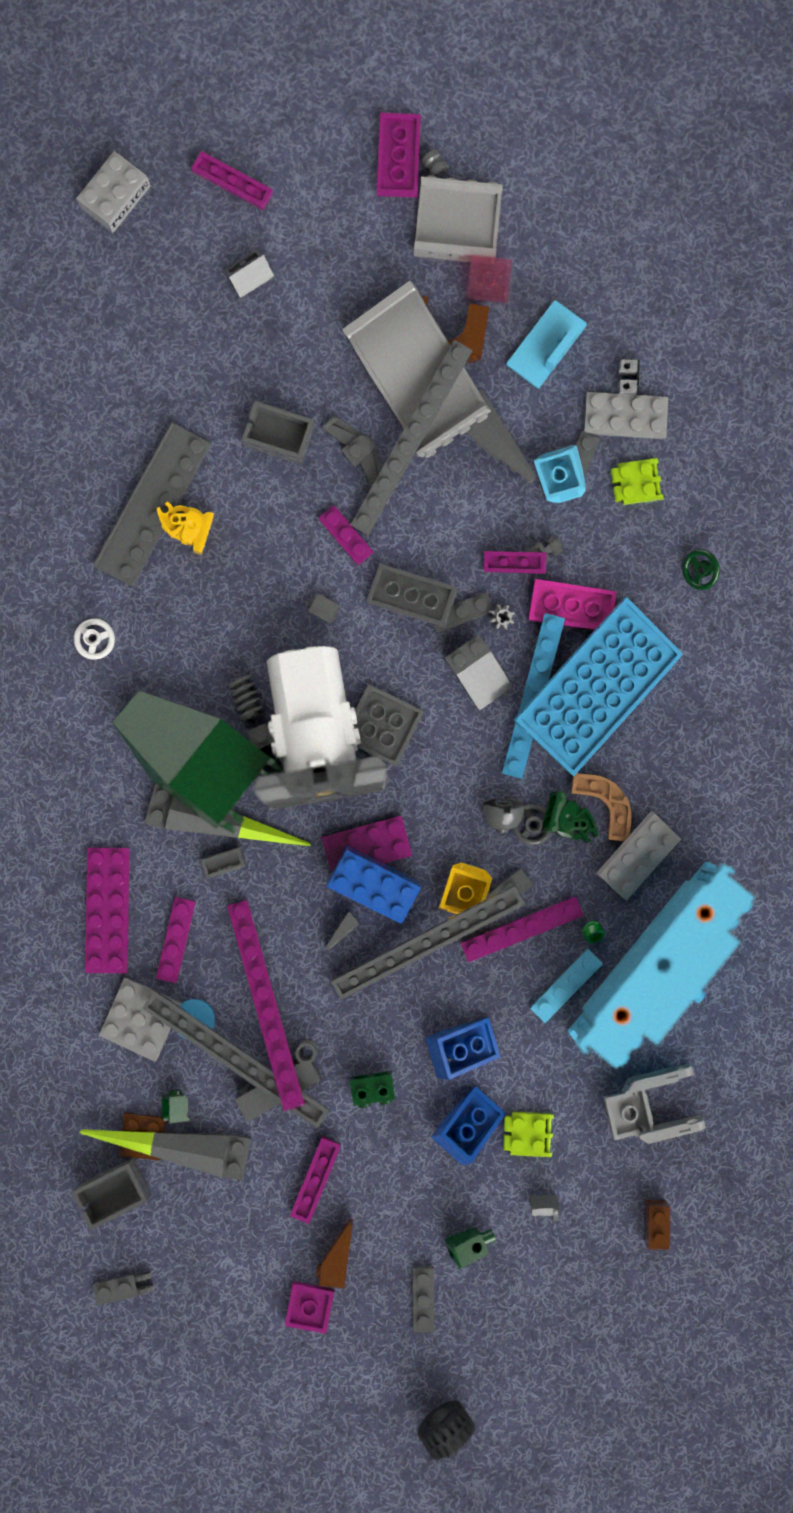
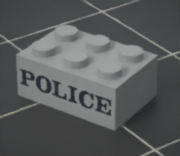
[76,151,150,233]

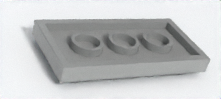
[584,392,668,439]
[596,811,681,901]

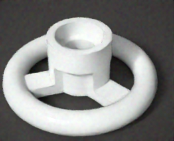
[74,619,115,659]

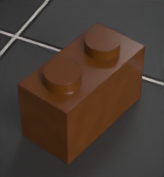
[644,1200,670,1250]

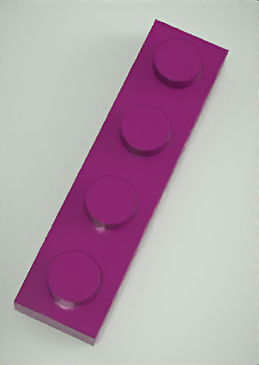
[191,151,273,210]
[156,897,196,983]
[290,1136,341,1224]

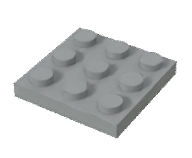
[99,978,182,1062]

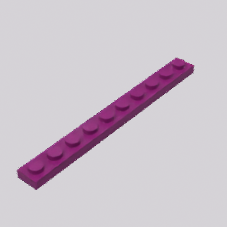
[227,900,305,1111]

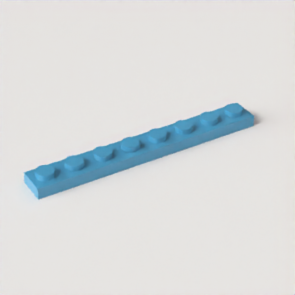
[502,613,565,779]

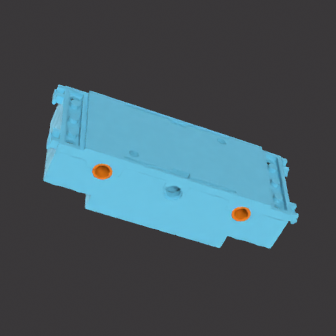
[567,861,755,1068]

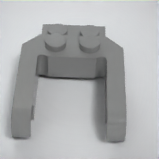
[603,1064,706,1144]

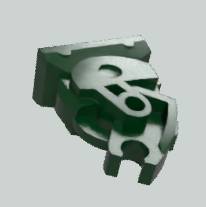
[541,791,599,843]

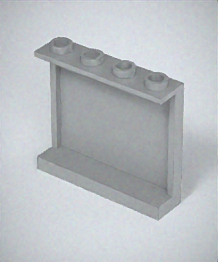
[414,175,503,264]

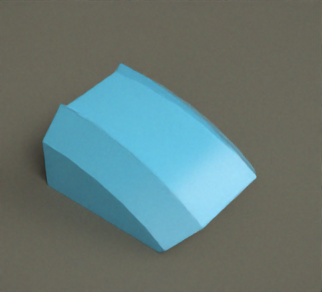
[534,445,586,503]

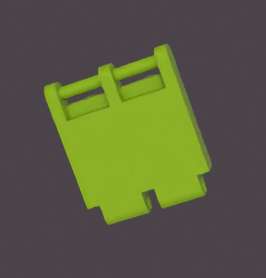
[611,458,664,505]
[503,1112,554,1157]

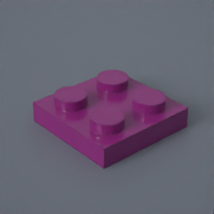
[285,1281,334,1334]

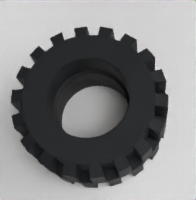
[417,1400,475,1460]

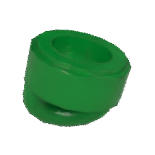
[582,921,605,943]

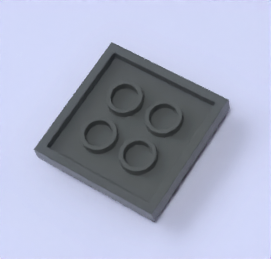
[354,684,424,767]

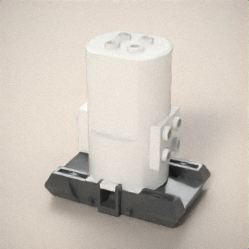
[254,646,388,810]

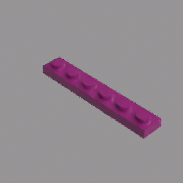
[460,896,584,963]

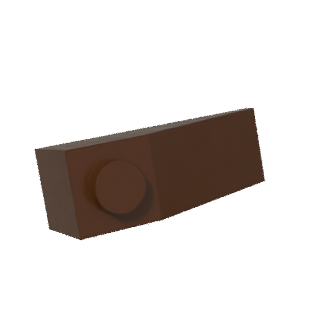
[316,1219,353,1289]

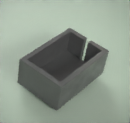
[242,401,315,465]
[71,1157,152,1231]

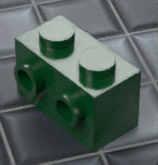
[350,1071,395,1108]

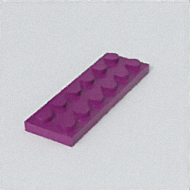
[85,848,130,973]

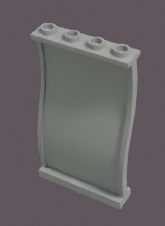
[342,281,491,458]

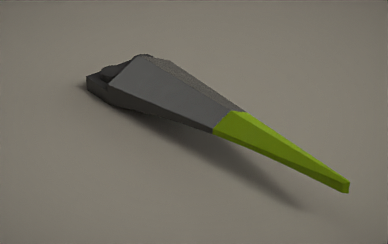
[145,783,311,846]
[79,1129,251,1181]

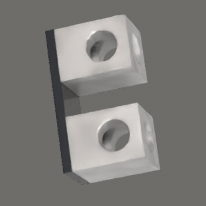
[618,359,640,395]

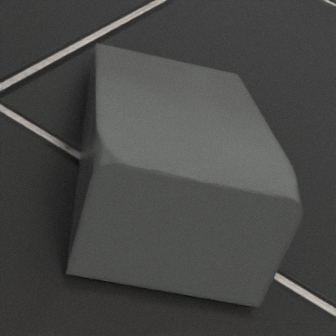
[326,910,360,950]

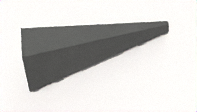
[466,389,536,484]

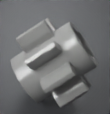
[488,605,515,630]

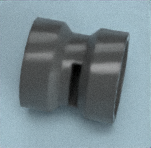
[421,149,449,178]

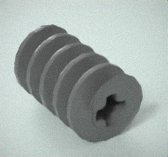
[228,675,265,721]

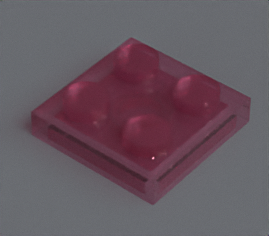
[467,255,512,303]

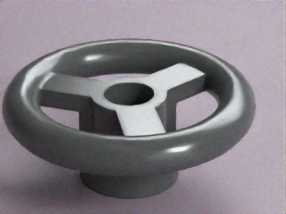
[513,804,552,845]

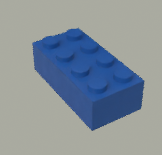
[327,845,421,924]

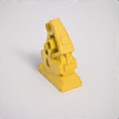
[157,502,214,555]

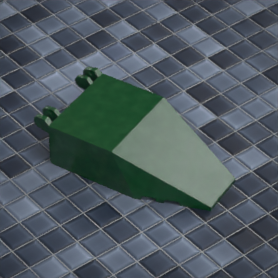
[112,691,283,833]

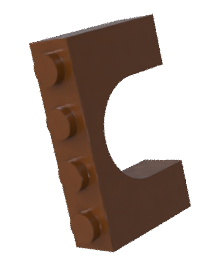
[421,296,489,363]

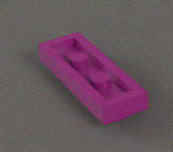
[318,505,374,566]
[484,551,547,574]

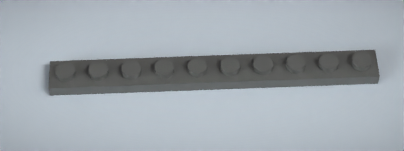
[351,340,473,535]
[331,884,525,999]
[142,990,330,1128]

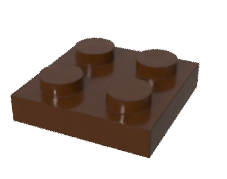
[119,1112,166,1161]

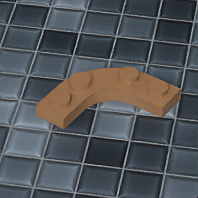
[571,773,632,841]

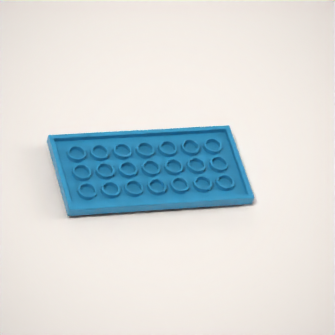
[514,597,683,776]

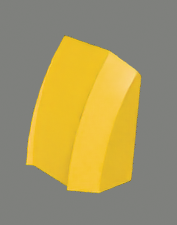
[439,863,492,914]

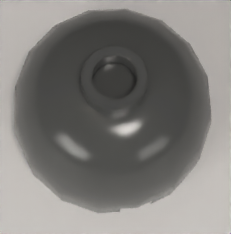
[483,798,524,833]

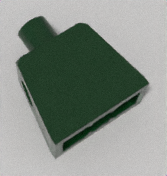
[444,1227,496,1269]

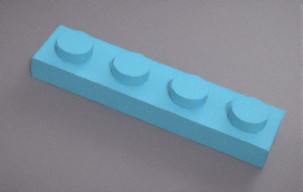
[530,948,603,1023]

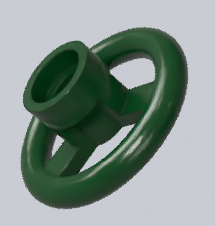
[682,549,720,590]

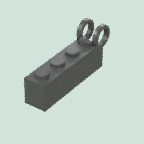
[235,1040,322,1122]

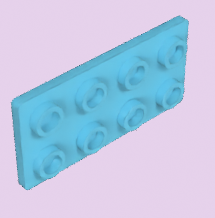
[507,300,587,389]

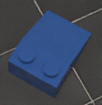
[425,1017,501,1080]
[431,1086,506,1165]

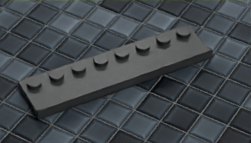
[93,422,211,587]

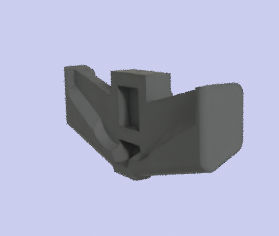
[322,416,383,487]

